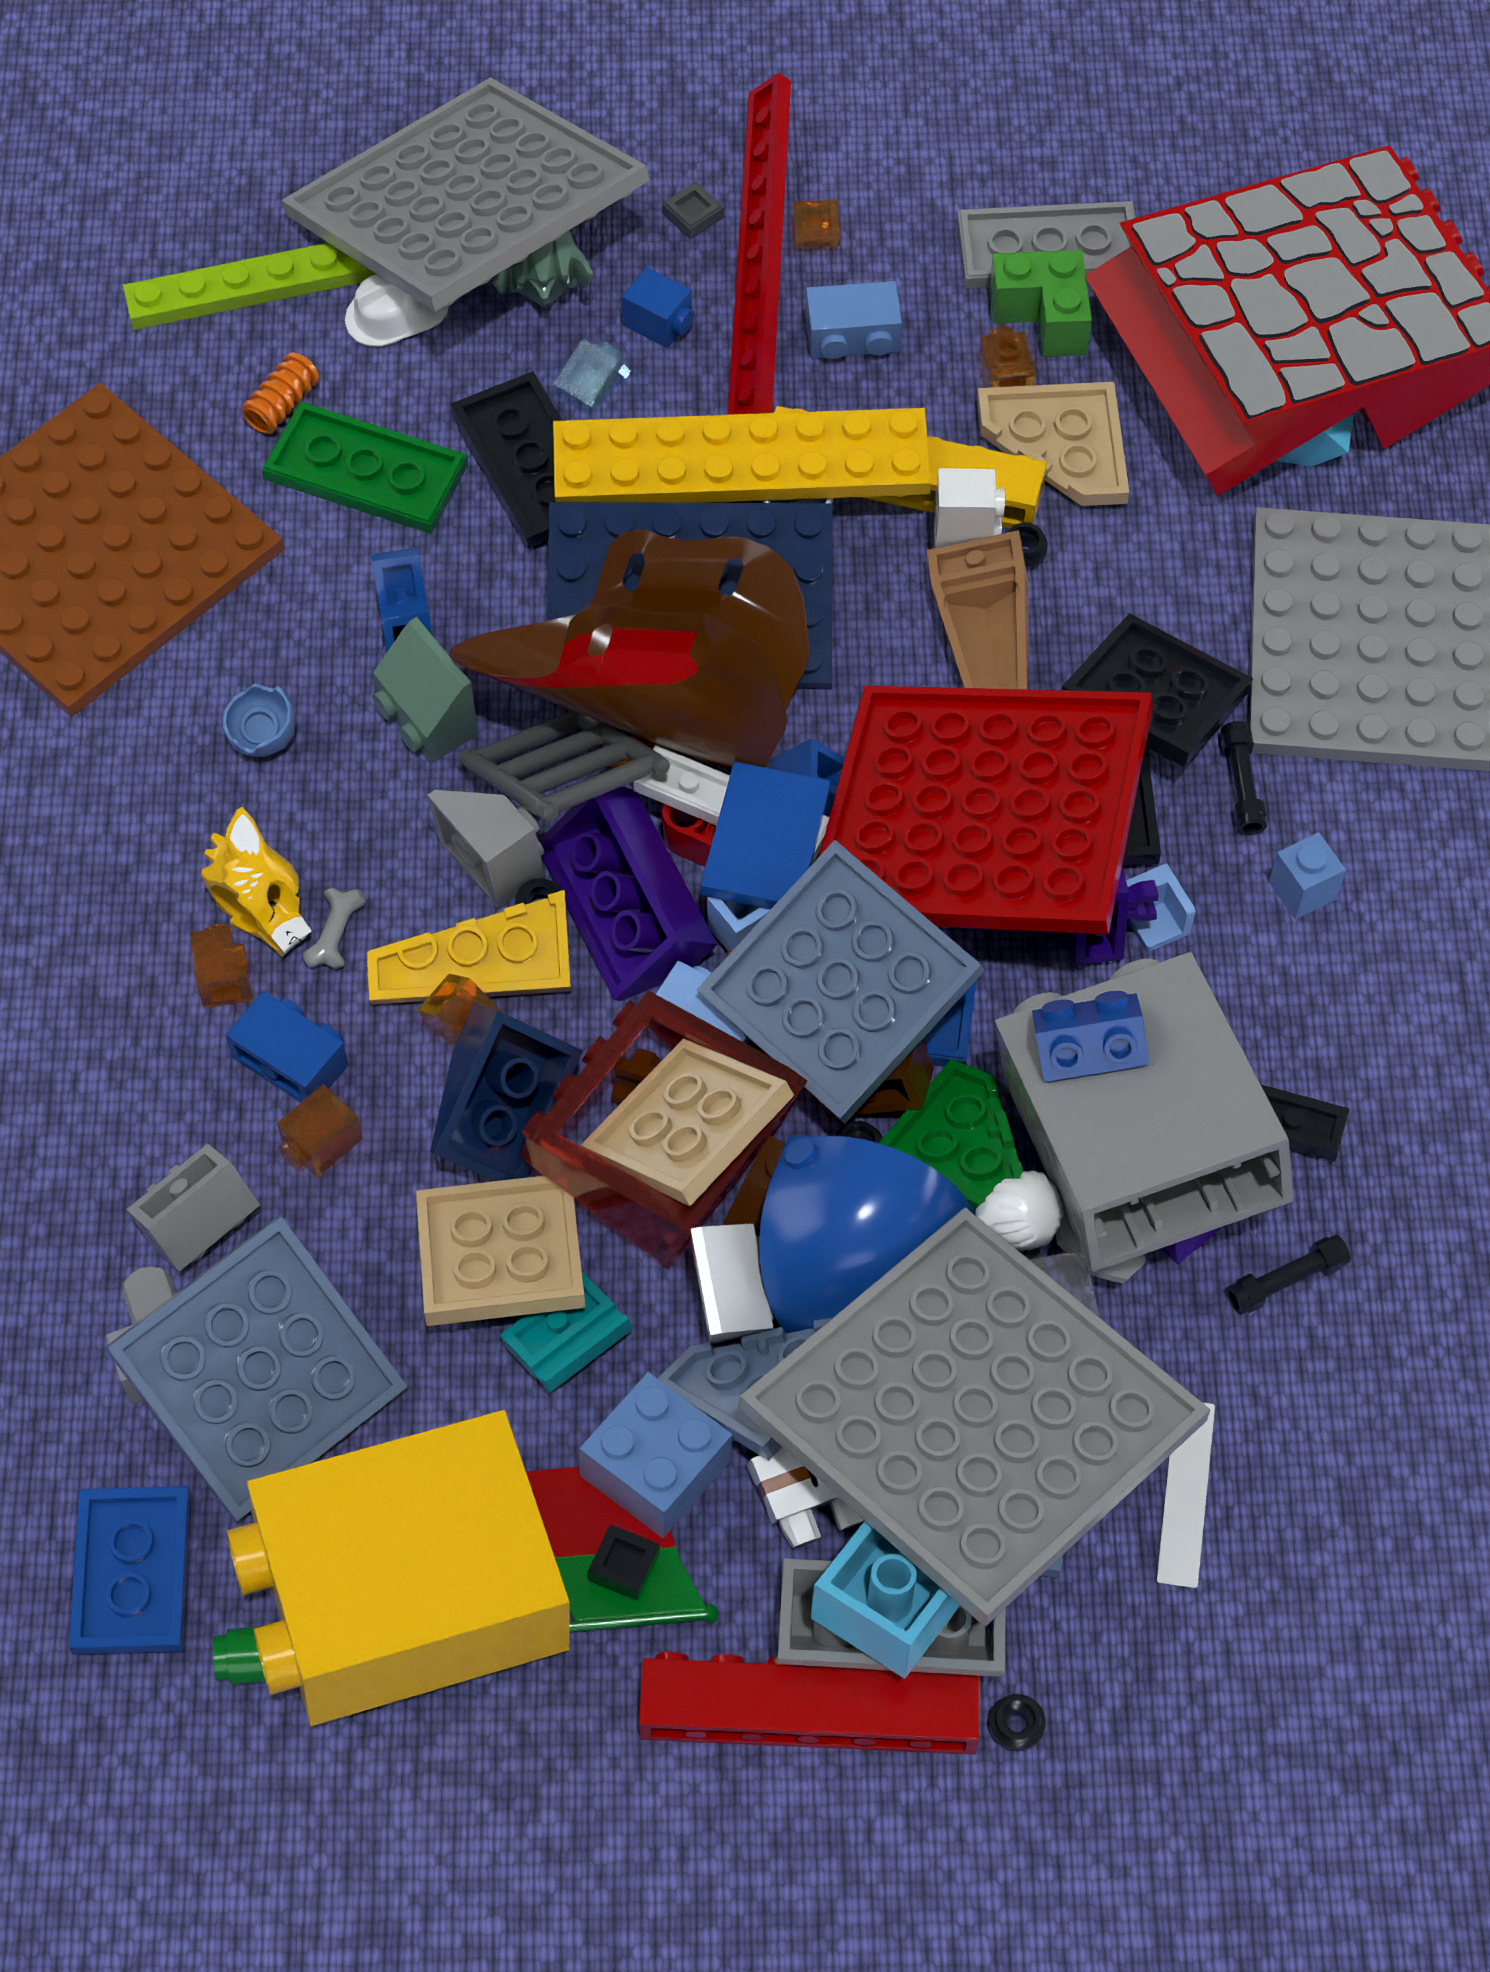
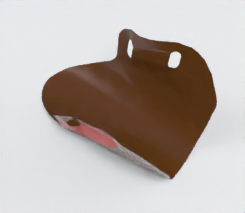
[449,529,810,774]

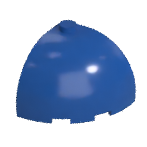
[759,1135,976,1334]

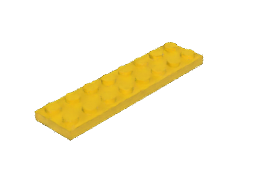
[553,408,931,503]

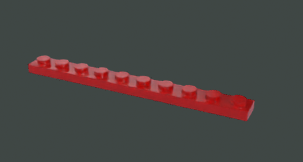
[728,72,791,415]

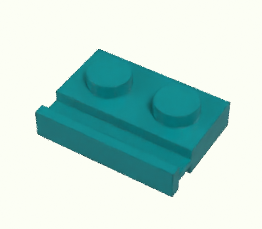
[500,1272,633,1393]

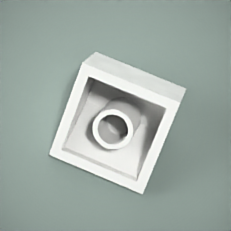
[691,1224,776,1344]

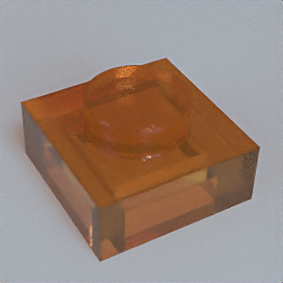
[793,200,840,248]

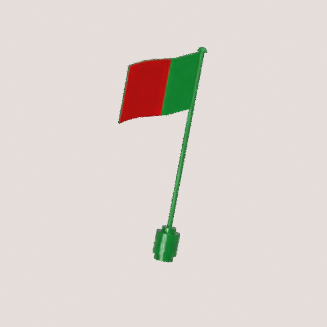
[213,1467,719,1685]

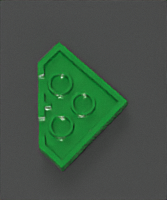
[879,1059,1023,1213]

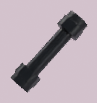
[1220,721,1267,835]
[1226,1234,1351,1315]

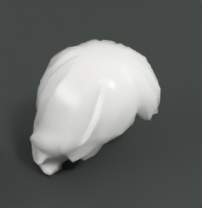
[975,1171,1064,1251]

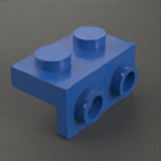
[1032,991,1149,1082]

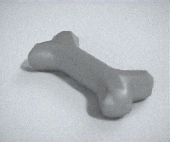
[303,887,366,970]

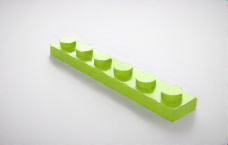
[123,242,376,330]

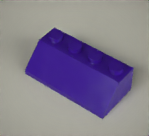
[539,787,718,1001]

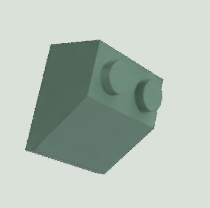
[372,617,478,764]

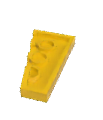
[367,890,571,1005]

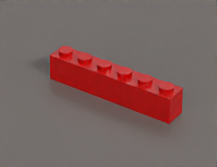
[639,1652,980,1755]

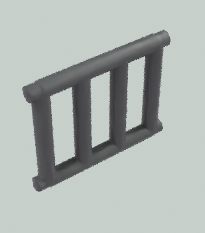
[459,710,670,821]

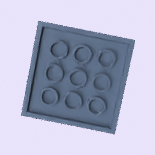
[697,840,985,1124]
[104,1216,407,1521]

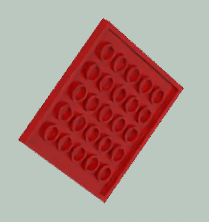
[819,685,1153,934]

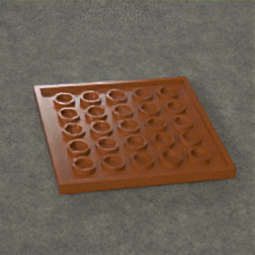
[0,383,285,718]

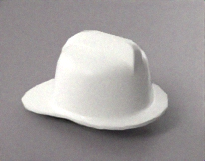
[345,274,449,347]

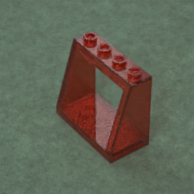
[520,990,808,1269]

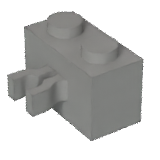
[126,1143,260,1272]

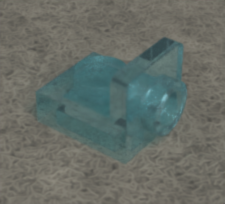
[554,338,631,411]

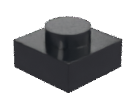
[588,1524,660,1600]

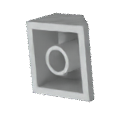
[427,790,545,909]

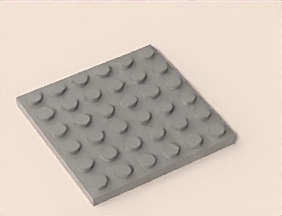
[281,77,650,312]
[1249,507,1490,771]
[738,1207,1211,1627]

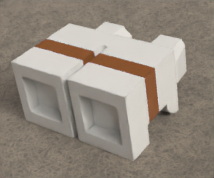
[746,1447,865,1549]

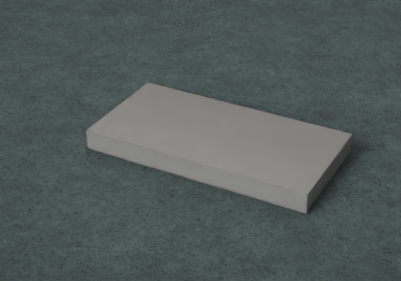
[957,201,1135,289]

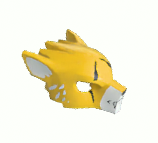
[201,806,312,957]

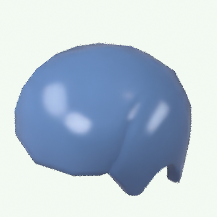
[223,683,296,757]

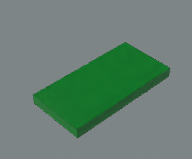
[261,401,469,534]

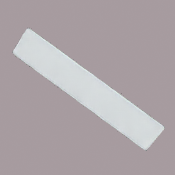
[1157,1402,1215,1588]

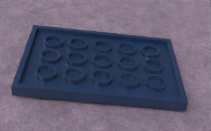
[547,502,832,689]

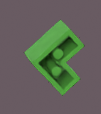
[989,249,1092,357]

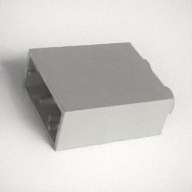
[994,952,1293,1272]

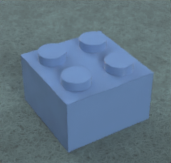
[579,1372,733,1538]

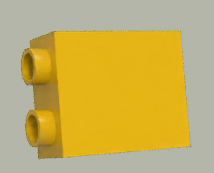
[226,1409,570,1727]

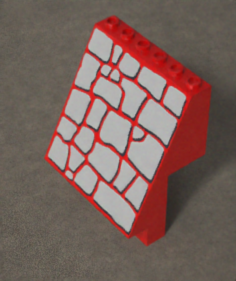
[1085,145,1490,496]

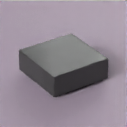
[662,182,724,240]

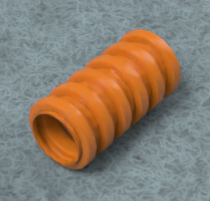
[241,352,319,434]

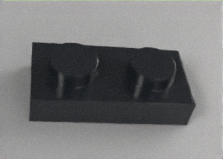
[1260,1084,1350,1161]

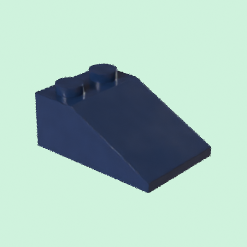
[430,1003,583,1181]

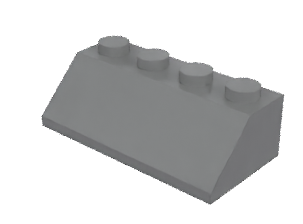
[778,1558,1006,1677]

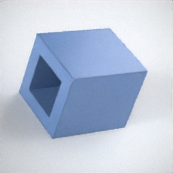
[1269,832,1346,920]

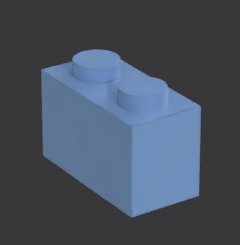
[805,281,902,359]

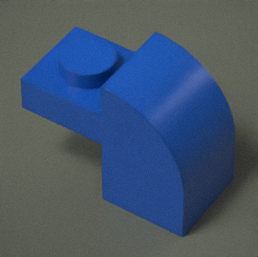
[371,547,433,651]

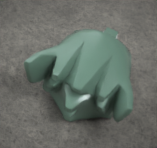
[492,230,593,307]

